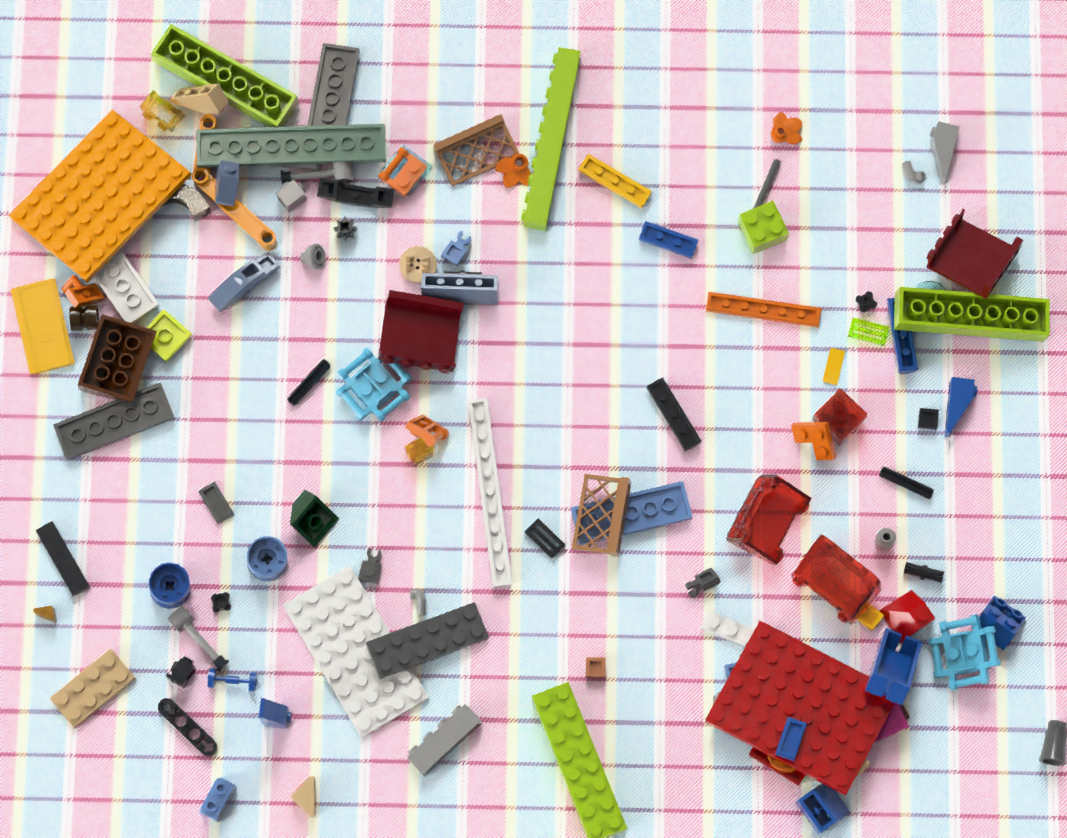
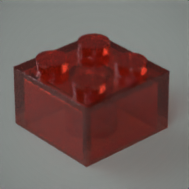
[812,388,868,446]

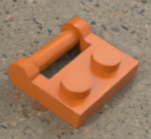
[378,147,428,197]
[405,414,449,447]

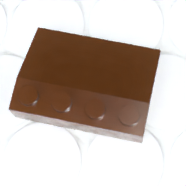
[77,314,157,403]

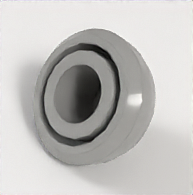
[300,243,326,270]

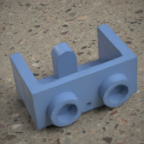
[199,777,237,822]

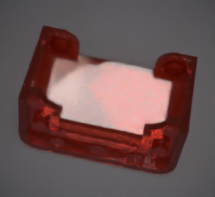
[726,474,812,565]
[791,534,881,626]

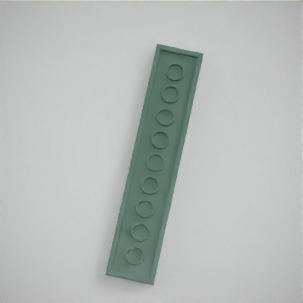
[196,123,386,168]

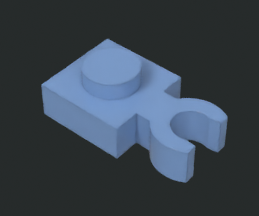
[441,231,472,266]

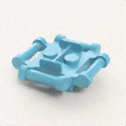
[335,347,413,422]
[928,614,1001,691]

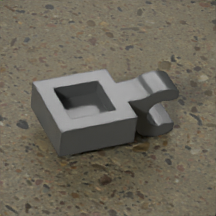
[685,567,721,598]

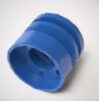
[148,562,191,609]

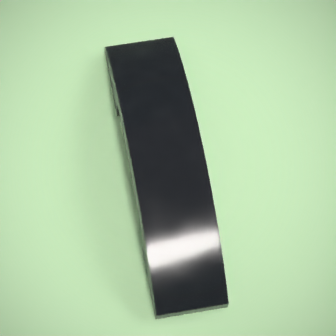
[317,178,395,208]

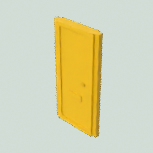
[10,278,75,375]

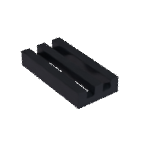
[525,518,566,559]

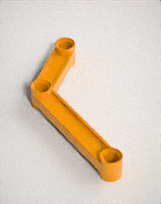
[192,114,277,251]

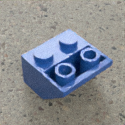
[971,595,1026,651]
[796,784,851,835]

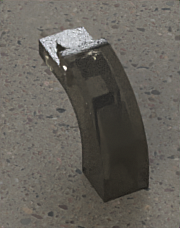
[160,184,211,222]

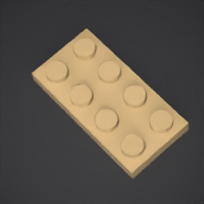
[50,648,136,729]

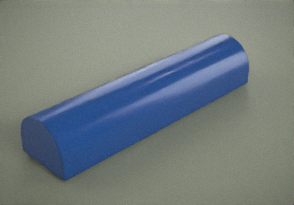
[887,298,918,374]

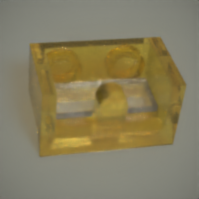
[139,90,186,132]

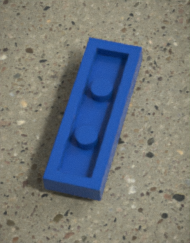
[639,221,698,259]

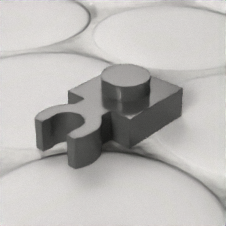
[358,548,382,584]

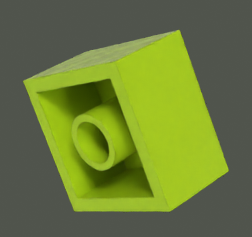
[738,200,789,254]

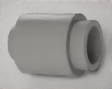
[875,528,896,551]

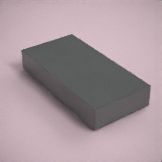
[198,481,234,524]

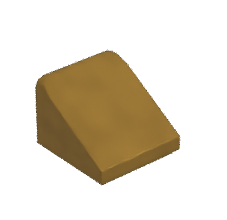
[33,606,57,623]

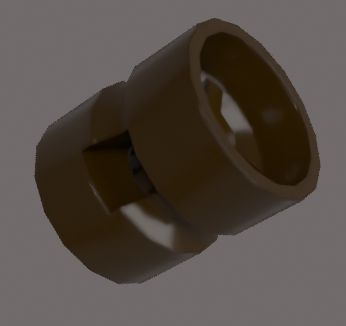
[69,305,99,331]

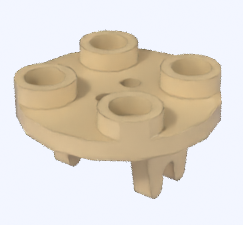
[399,246,437,283]

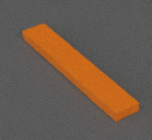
[706,292,821,328]

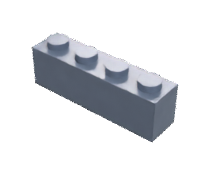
[421,273,499,305]

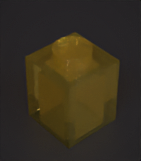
[404,437,435,467]

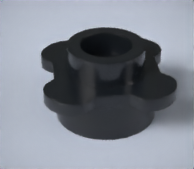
[855,291,877,313]
[211,592,232,613]

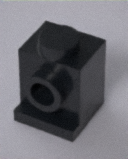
[165,656,196,688]

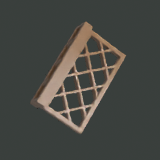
[433,114,519,187]
[572,474,632,557]

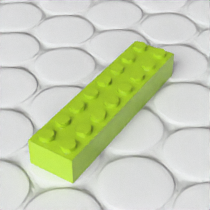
[151,24,299,127]
[894,287,1050,342]
[532,682,627,838]

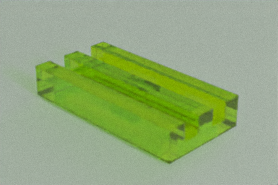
[847,317,889,346]

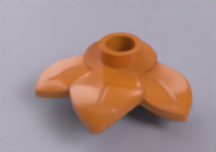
[770,112,803,145]
[495,153,531,188]

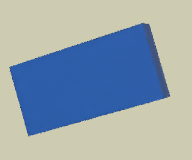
[775,717,807,761]

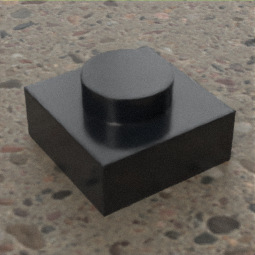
[917,408,939,430]

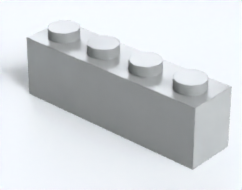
[407,704,481,777]

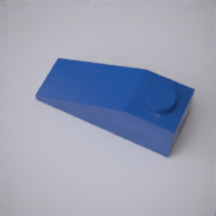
[944,377,977,437]
[259,698,292,729]

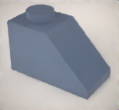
[215,160,239,206]

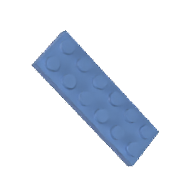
[571,481,693,545]

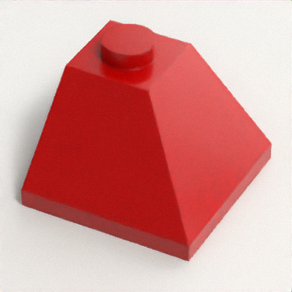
[879,590,936,643]

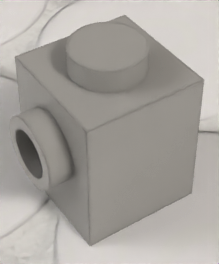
[276,179,306,212]

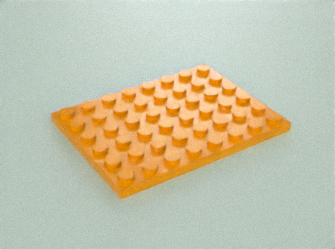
[8,109,192,283]

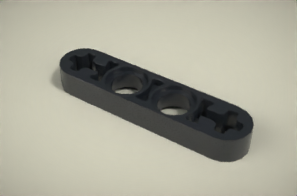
[158,698,218,757]

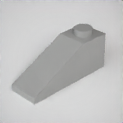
[930,121,960,184]

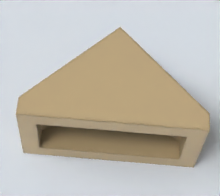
[290,776,316,818]

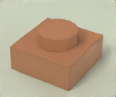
[586,657,606,678]

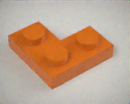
[791,422,837,460]

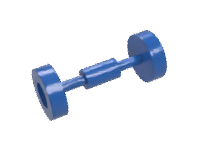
[207,668,257,692]

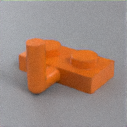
[61,275,105,308]

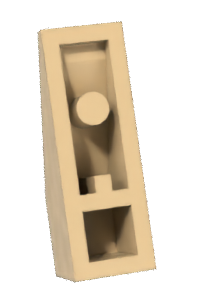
[169,83,229,114]

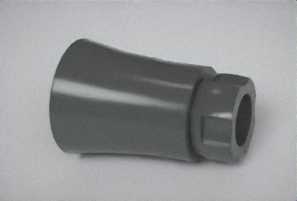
[1039,720,1067,766]

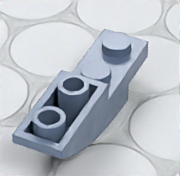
[208,252,280,312]

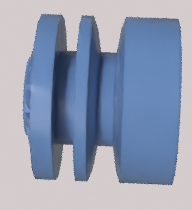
[247,536,287,581]

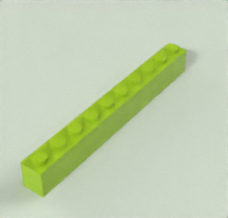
[521,47,581,231]

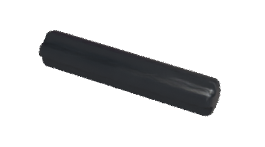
[287,359,331,406]
[879,466,934,499]

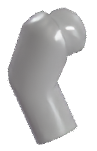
[901,161,926,184]
[410,588,426,616]

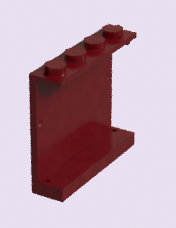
[926,208,1023,299]
[378,290,464,374]

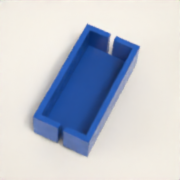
[865,628,922,705]

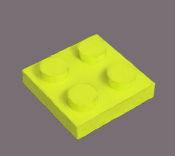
[146,309,192,363]

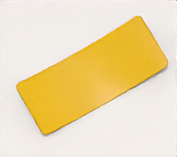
[822,348,845,385]

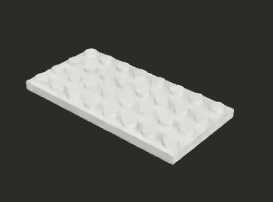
[283,566,429,738]

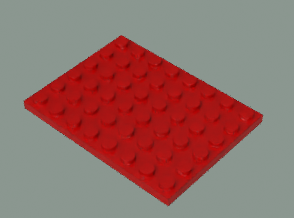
[705,620,895,796]

